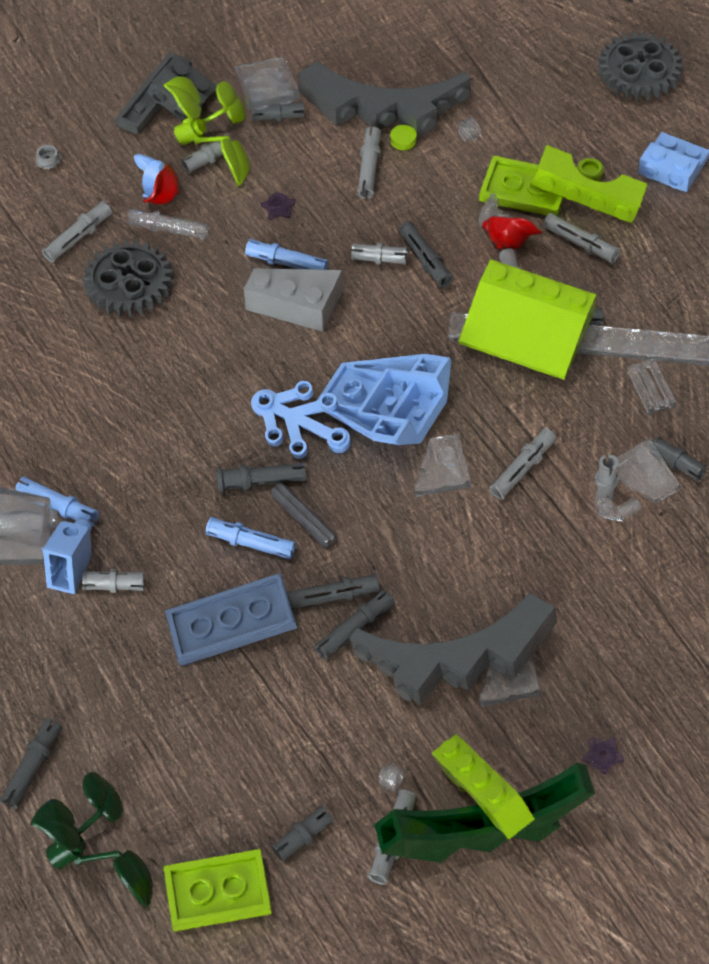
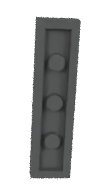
[115,52,192,135]

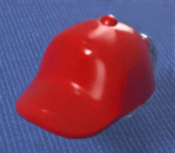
[478,193,543,249]

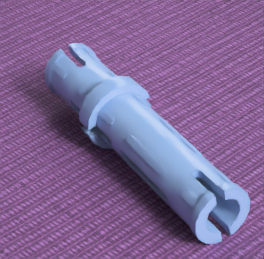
[245,238,328,270]
[15,476,99,527]
[205,517,296,560]

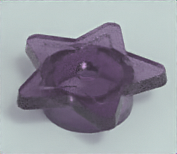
[261,192,295,220]
[582,737,624,774]

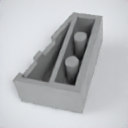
[244,268,343,332]

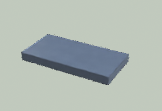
[165,573,297,666]

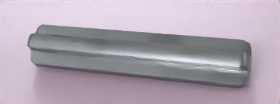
[271,483,337,548]

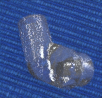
[596,497,641,522]

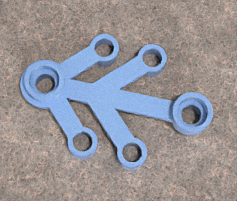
[251,381,351,459]

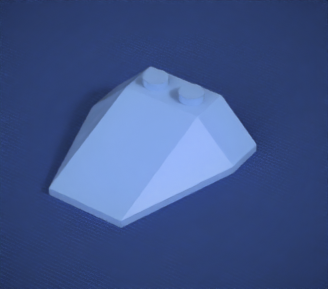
[317,354,451,445]

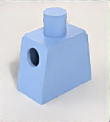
[43,519,92,594]

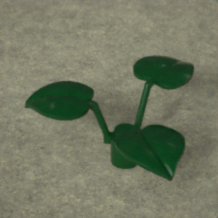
[30,772,152,908]

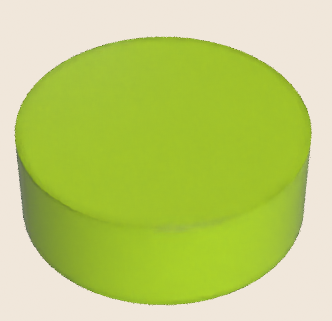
[390,125,417,150]
[577,158,603,182]

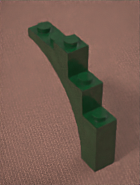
[374,763,595,863]

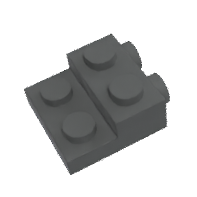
[146,55,217,121]

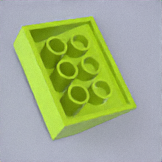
[458,259,597,380]

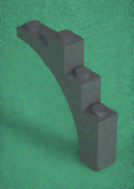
[298,61,471,138]
[350,593,557,705]

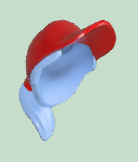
[134,154,180,205]

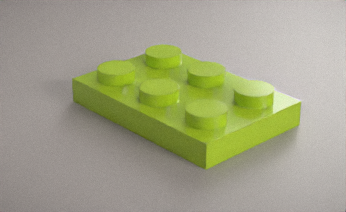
[479,155,564,216]
[163,849,272,932]

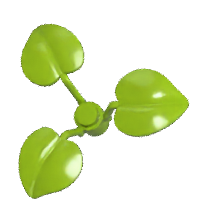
[163,76,250,186]

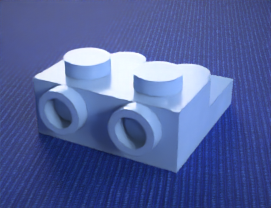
[638,132,709,193]

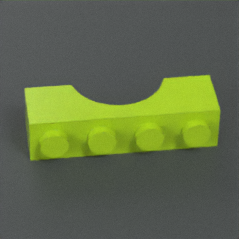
[531,145,647,223]
[431,734,535,839]

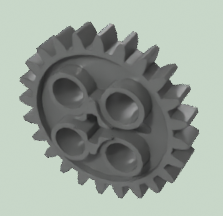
[598,31,683,100]
[83,240,173,317]

